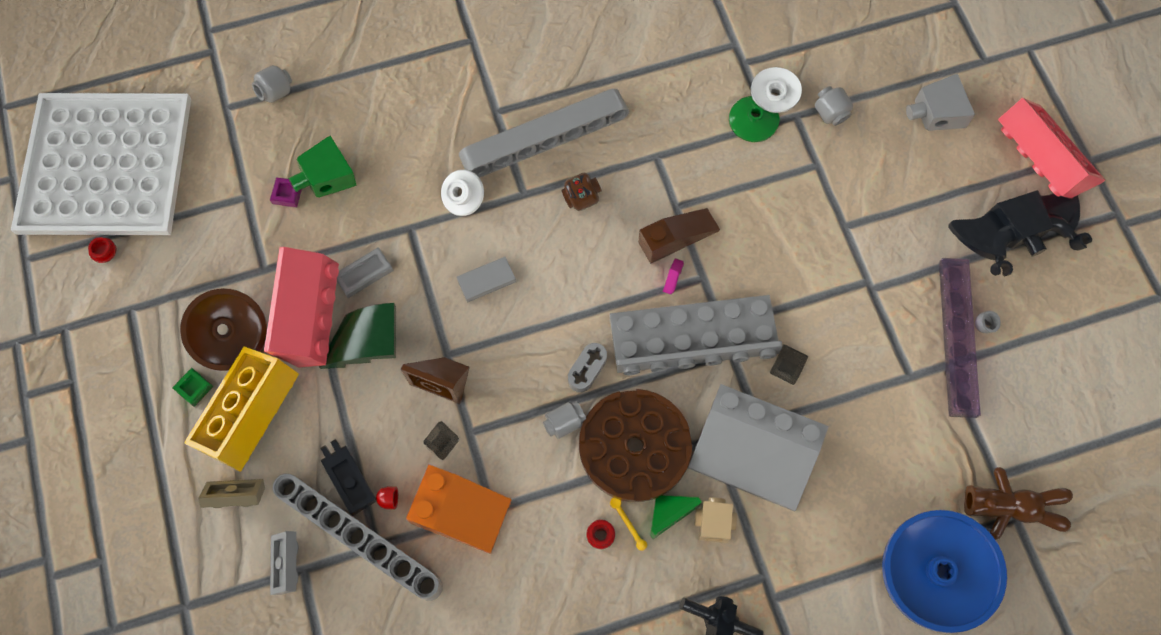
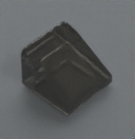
[770,344,808,385]
[423,421,459,460]

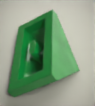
[650,495,702,539]

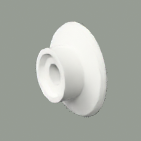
[441,170,484,216]

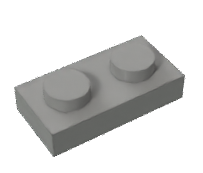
[270,531,299,595]

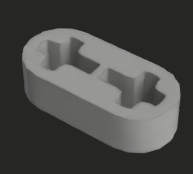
[568,343,607,392]

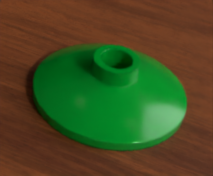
[729,96,780,142]

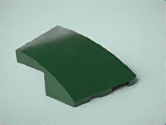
[319,303,396,369]

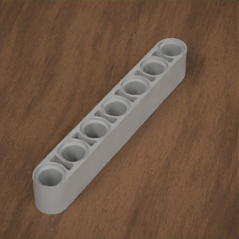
[459,89,629,178]
[273,474,443,601]

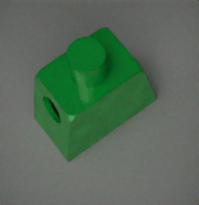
[288,135,357,198]

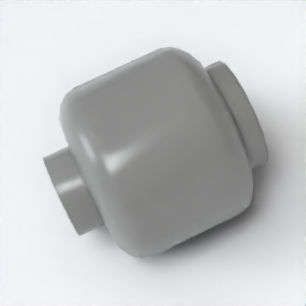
[252,65,292,103]
[815,86,853,126]

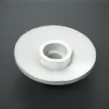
[751,67,802,113]

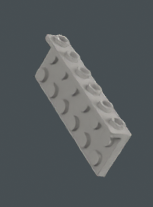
[610,295,783,375]

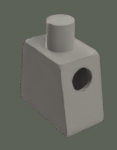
[906,74,975,131]

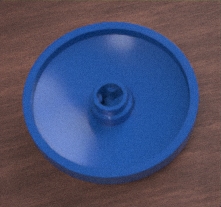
[882,510,1007,633]

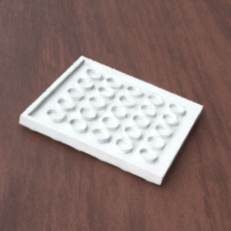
[11,93,191,235]

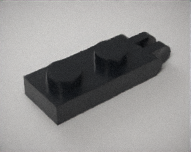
[320,439,377,516]

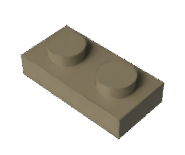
[198,479,265,508]

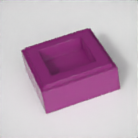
[270,177,302,208]

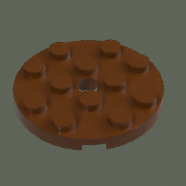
[579,389,692,502]

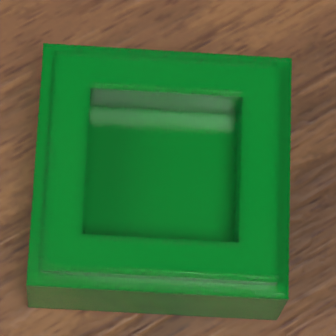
[172,367,214,407]

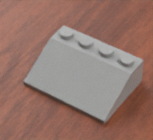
[688,384,829,512]

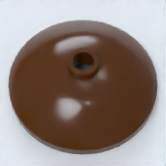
[180,288,267,371]

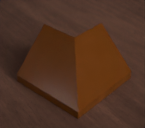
[401,357,470,404]

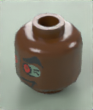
[561,173,602,211]

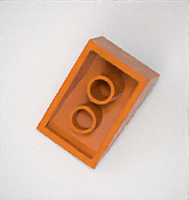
[406,464,512,554]

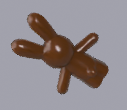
[964,467,1073,540]

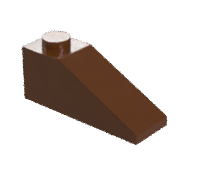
[638,208,720,264]

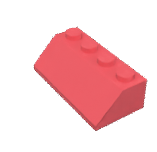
[998,98,1105,198]
[264,247,339,368]

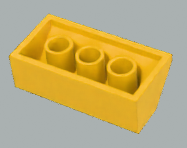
[184,347,299,472]

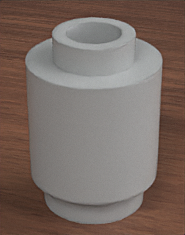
[543,401,586,439]

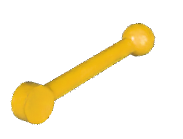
[610,498,647,551]

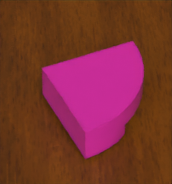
[663,258,684,295]

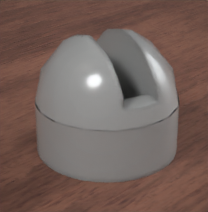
[975,311,1001,333]

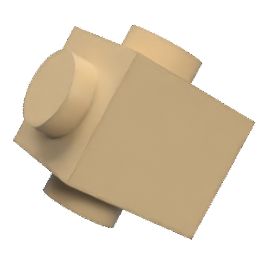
[694,497,737,543]

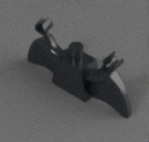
[948,190,1092,277]

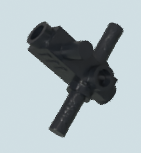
[679,596,764,635]

